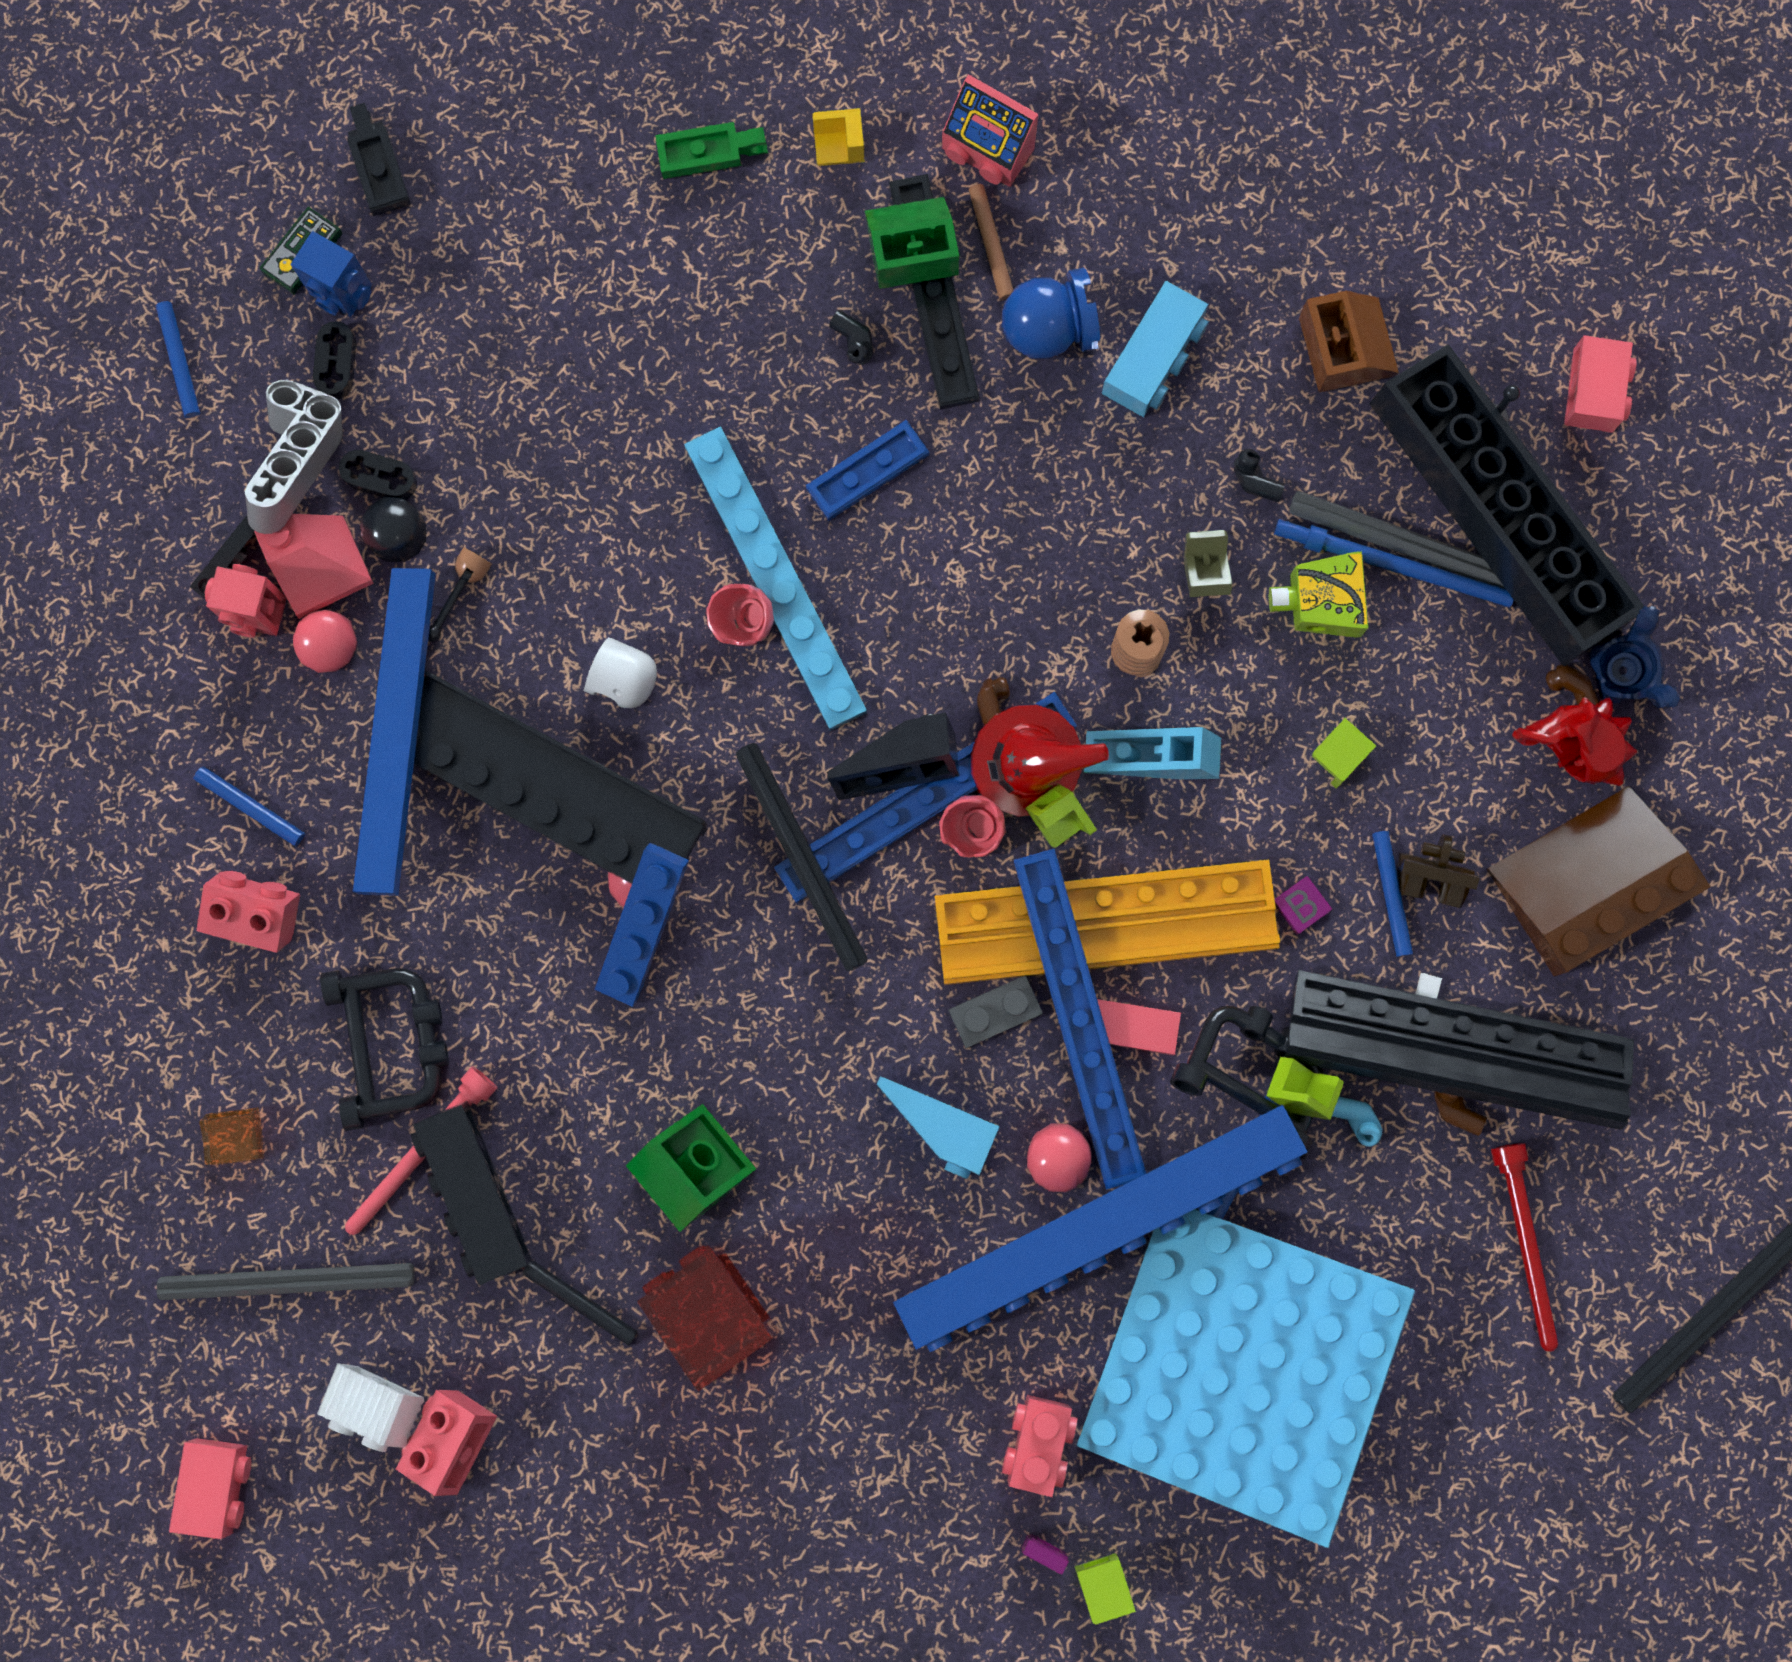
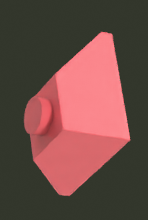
[254,514,374,619]

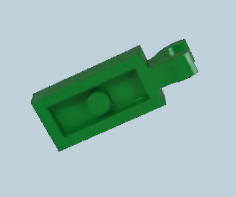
[655,122,768,179]

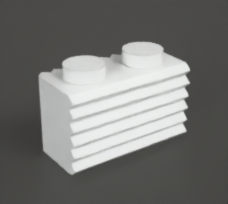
[317,1363,424,1452]

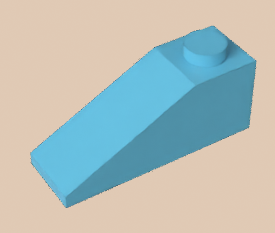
[1084,727,1221,780]
[877,1076,999,1179]

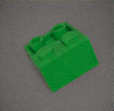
[865,197,959,289]

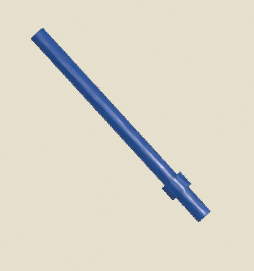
[1273,519,1514,608]

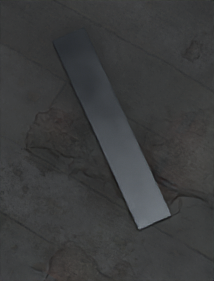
[889,174,980,410]

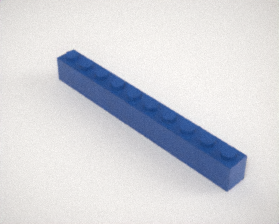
[893,1105,1307,1352]

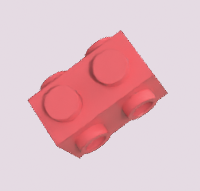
[205,564,287,638]
[196,871,300,953]
[396,1390,497,1496]
[1002,1395,1077,1497]

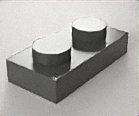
[948,975,1043,1049]

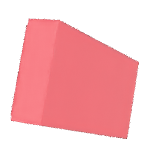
[1097,999,1181,1056]

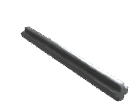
[1289,491,1505,589]
[157,1263,415,1300]

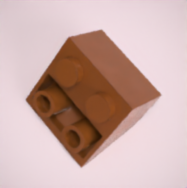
[1299,291,1399,393]

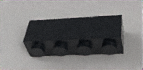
[411,1101,532,1285]

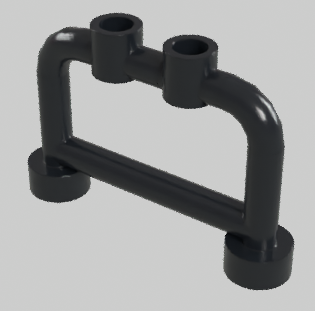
[320,968,449,1131]
[1170,1006,1325,1160]

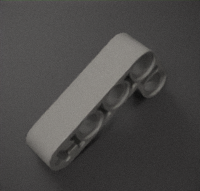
[245,380,343,534]

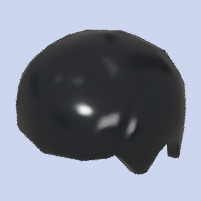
[359,497,427,562]

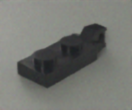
[347,102,411,216]
[190,515,256,599]

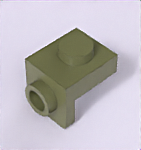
[1184,530,1232,597]

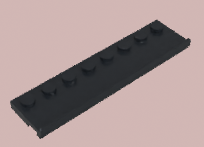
[414,670,707,885]
[1284,970,1634,1130]

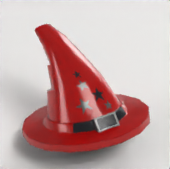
[971,705,1109,817]

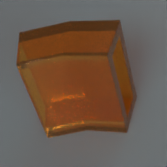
[199,1107,264,1166]

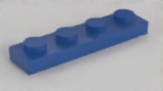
[594,843,689,1007]

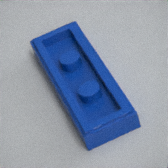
[805,420,929,521]

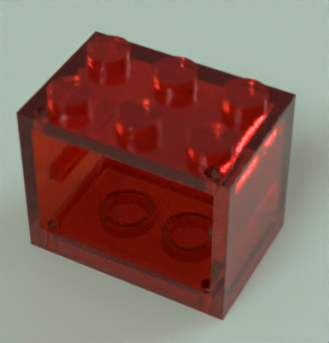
[637,1245,780,1392]

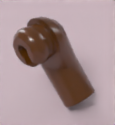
[1545,664,1599,705]
[977,677,1010,726]
[1434,1091,1487,1136]

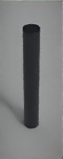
[522,1260,638,1346]

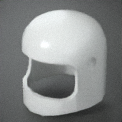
[583,637,657,708]

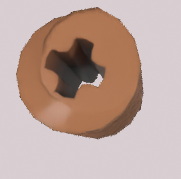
[1111,609,1169,677]

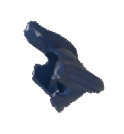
[1589,606,1681,708]

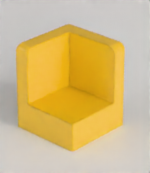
[812,108,865,166]

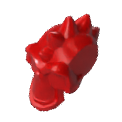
[1512,697,1637,786]

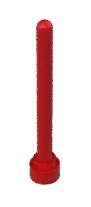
[1491,1143,1558,1352]

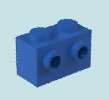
[290,231,372,318]

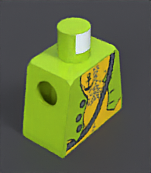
[1268,551,1368,637]

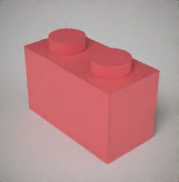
[1564,335,1637,433]
[169,1438,252,1539]

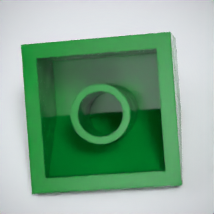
[626,1104,756,1232]

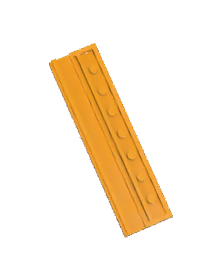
[935,860,1280,985]

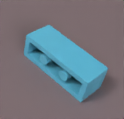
[1102,281,1209,417]

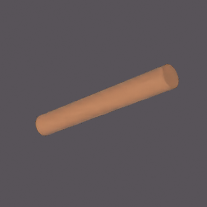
[969,184,1013,301]

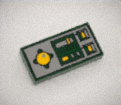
[259,206,343,295]

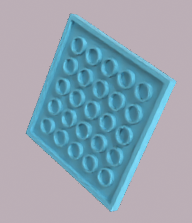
[1077,1209,1416,1548]

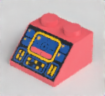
[942,74,1038,187]

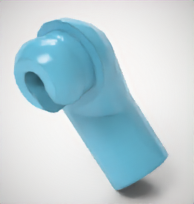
[1332,1096,1382,1147]

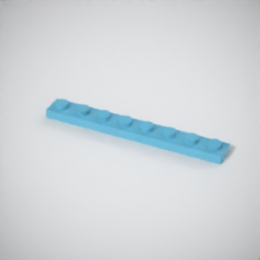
[684,426,867,731]

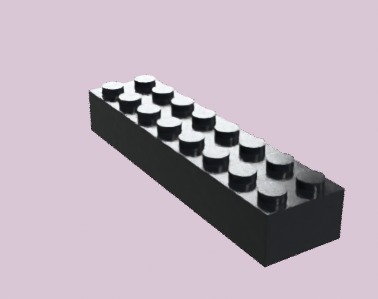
[1369,344,1644,666]

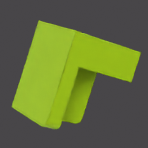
[1312,718,1376,788]
[1025,784,1097,848]
[1266,1057,1344,1120]
[1074,1553,1136,1624]

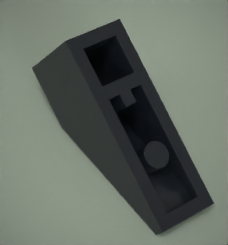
[827,712,960,801]

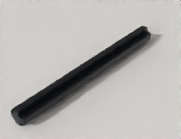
[736,743,868,971]
[1612,1223,1792,1413]

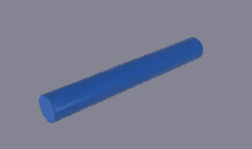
[156,301,200,419]
[194,766,306,847]
[1372,831,1413,957]

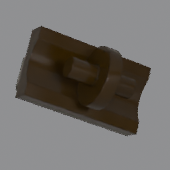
[1397,834,1480,908]

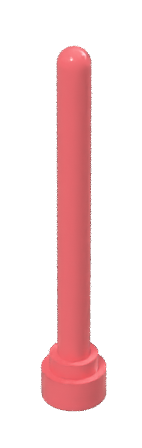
[345,1066,497,1235]

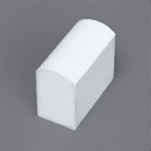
[1415,973,1442,999]

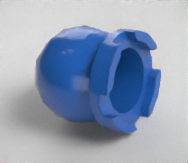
[1002,267,1100,359]

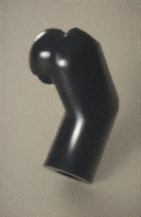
[829,310,874,365]
[1234,449,1285,503]

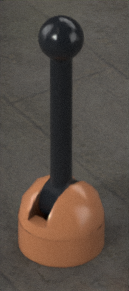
[428,547,492,642]

